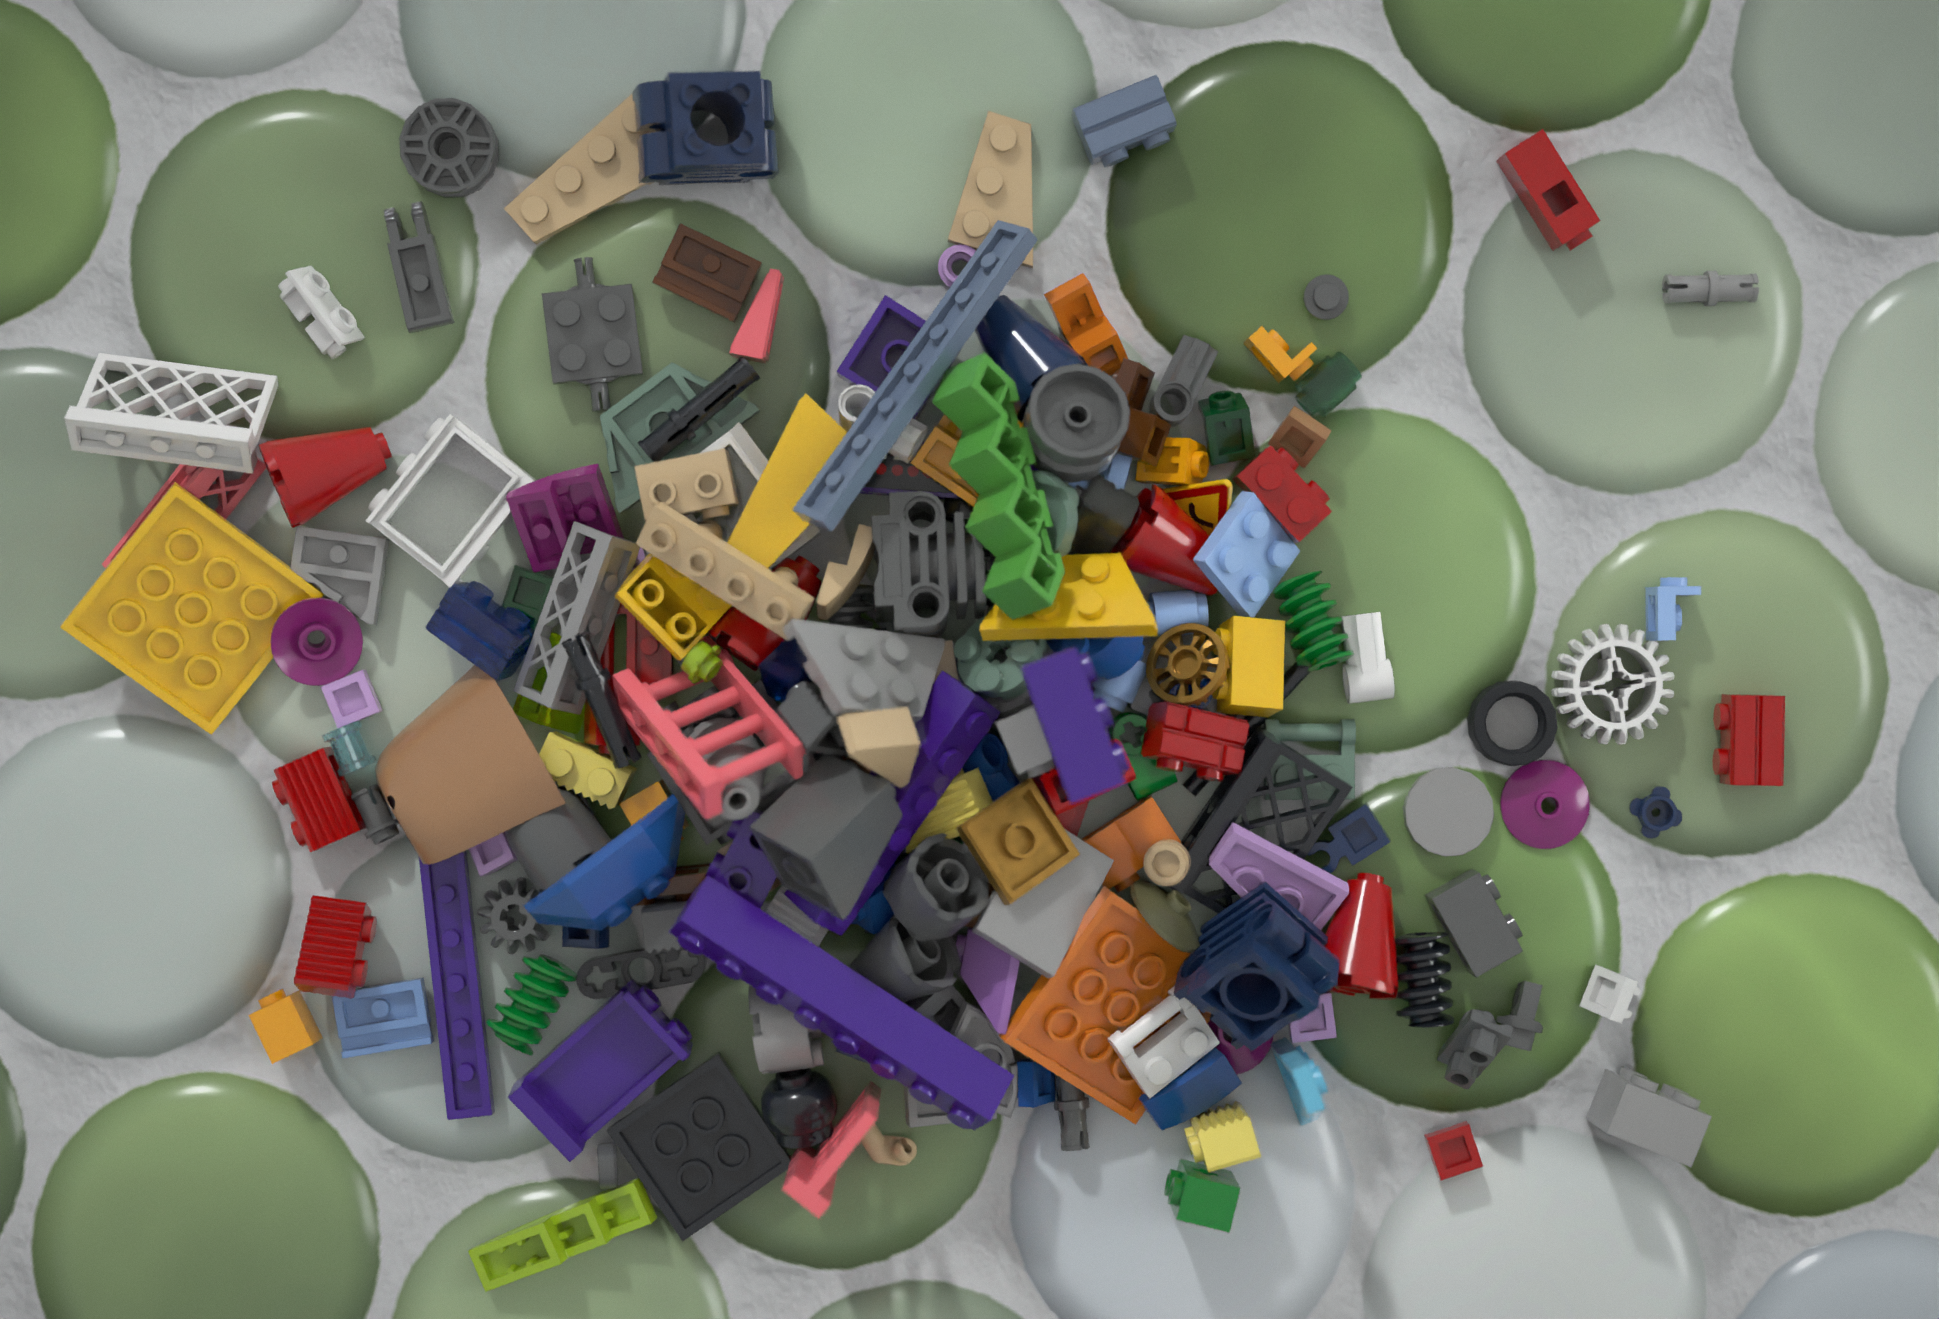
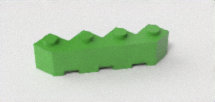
[932,352,1065,620]

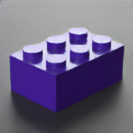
[1019,647,1130,803]

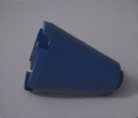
[974,295,1088,421]

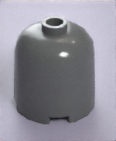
[505,787,612,894]

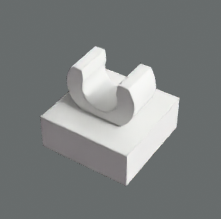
[1579,964,1641,1024]

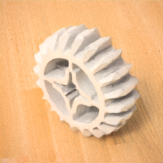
[1551,624,1674,745]

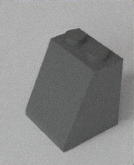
[750,753,903,921]

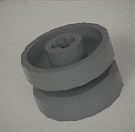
[1022,364,1130,483]

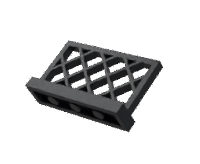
[1167,726,1353,914]

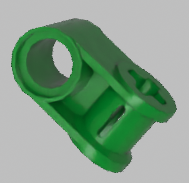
[1108,712,1178,801]

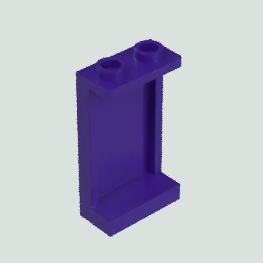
[508,979,693,1162]

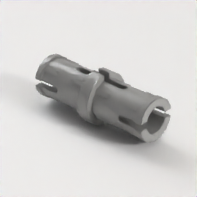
[1662,271,1759,306]

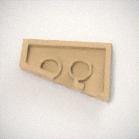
[948,111,1033,269]

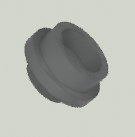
[1303,274,1349,320]

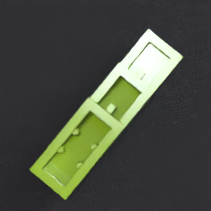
[468,1178,657,1292]

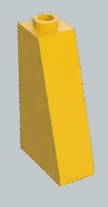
[727,394,847,569]

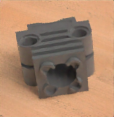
[872,491,993,638]

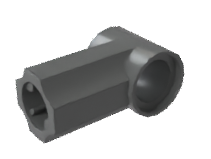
[1149,335,1218,427]

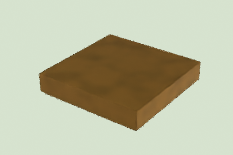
[956,778,1080,906]

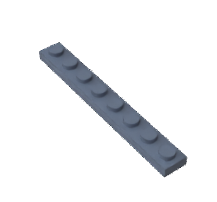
[792,220,1038,532]

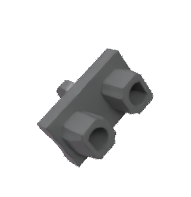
[1437,1009,1514,1089]

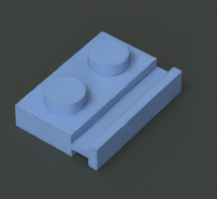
[332,977,434,1059]

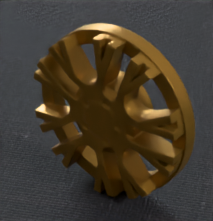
[1146,623,1230,707]

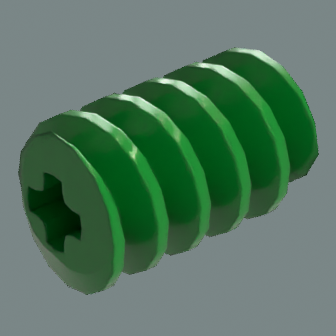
[1273,571,1354,672]
[486,954,578,1056]

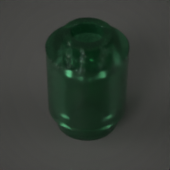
[1294,351,1362,417]

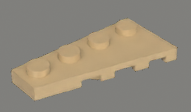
[504,94,656,244]

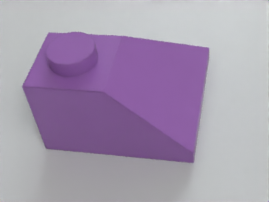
[956,927,1020,1034]

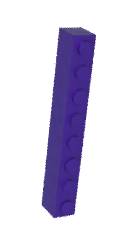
[669,875,1015,1131]

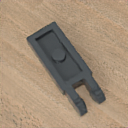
[384,201,455,333]

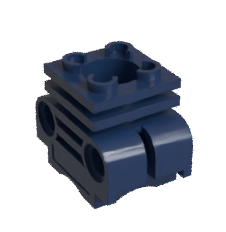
[632,71,778,185]
[1173,882,1340,1051]

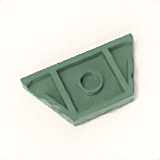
[600,363,760,514]

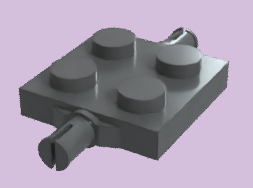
[542,257,643,412]

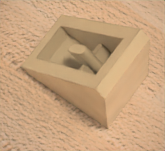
[837,707,920,788]

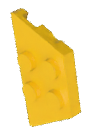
[979,553,1158,641]

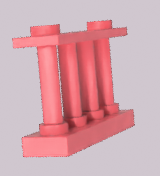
[613,635,806,820]

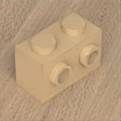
[634,448,739,521]

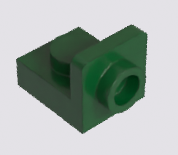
[1198,391,1255,466]

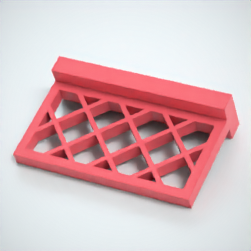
[782,1081,881,1218]

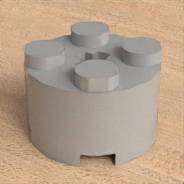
[748,986,824,1074]

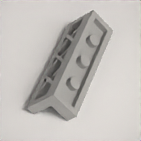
[513,521,640,715]

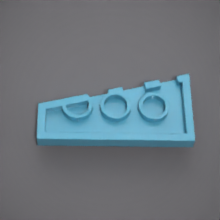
[1270,1037,1328,1126]

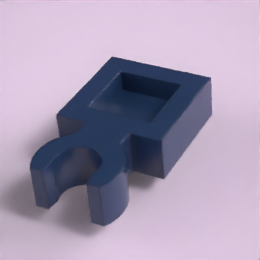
[1308,802,1391,873]

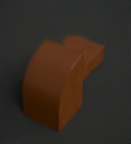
[1112,358,1171,467]

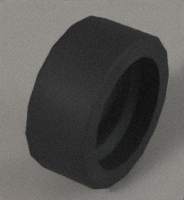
[1467,681,1558,766]

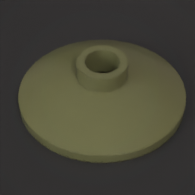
[1130,880,1199,953]

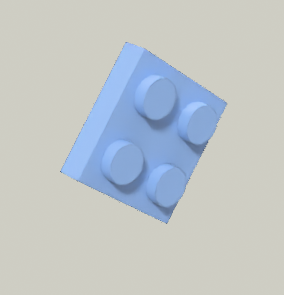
[1193,491,1300,618]

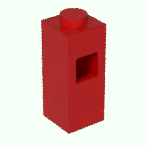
[1496,129,1601,251]

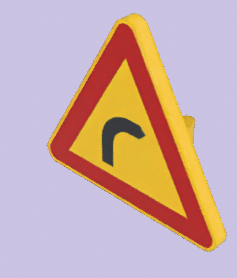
[1163,479,1232,535]

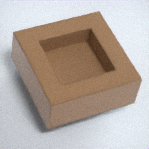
[1268,406,1332,469]

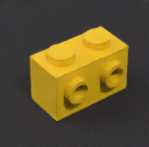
[1212,616,1285,717]

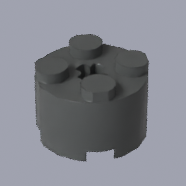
[883,833,990,942]

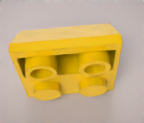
[614,553,732,661]

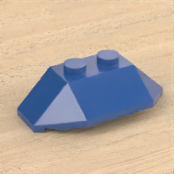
[523,794,685,930]

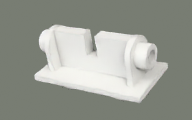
[278,266,365,359]

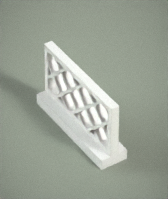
[64,353,278,474]

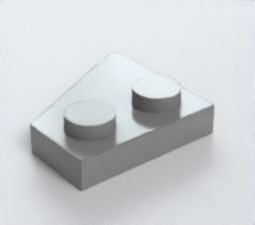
[290,526,389,625]

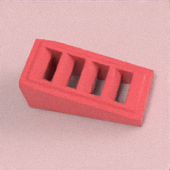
[729,268,784,364]

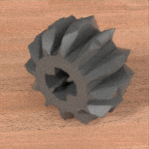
[478,877,550,954]

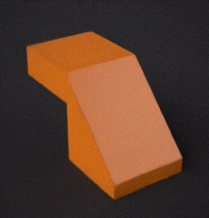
[1044,273,1128,376]

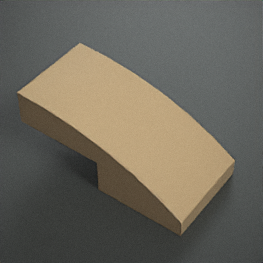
[817,524,876,620]

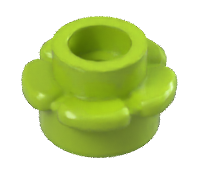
[681,641,723,684]

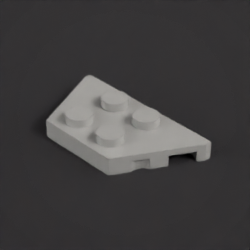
[783,619,945,724]

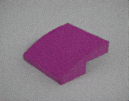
[506,464,624,572]

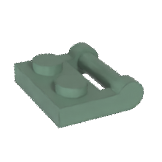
[1263,719,1356,800]

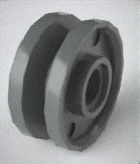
[399,98,499,198]

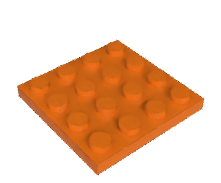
[998,886,1211,1125]

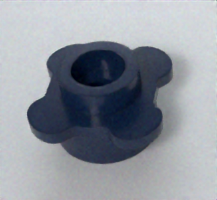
[1629,786,1682,839]

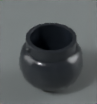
[761,1068,837,1149]

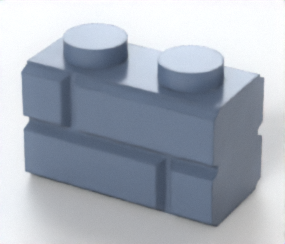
[1071,75,1177,168]

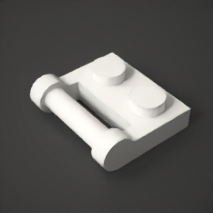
[1107,986,1220,1098]

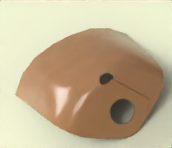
[375,659,565,865]

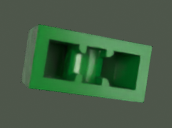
[1164,1159,1241,1233]

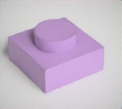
[321,670,383,728]
[469,832,518,877]
[1288,991,1337,1043]

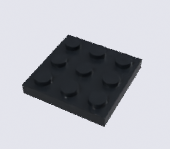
[606,1052,791,1241]

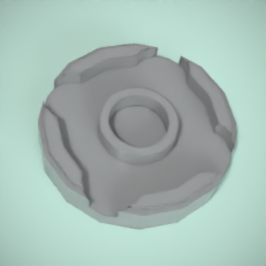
[1403,767,1494,857]

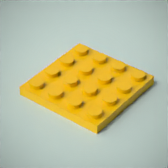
[60,482,324,735]

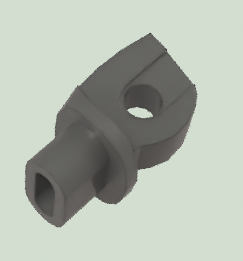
[1496,981,1543,1051]

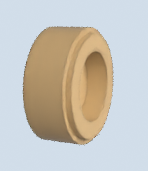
[1144,839,1191,886]

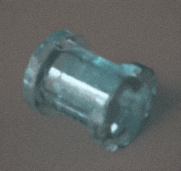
[322,720,377,777]

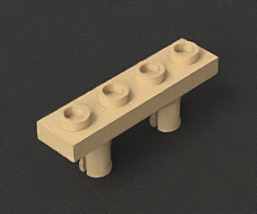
[636,502,815,641]

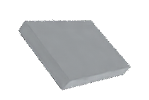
[972,830,1114,978]

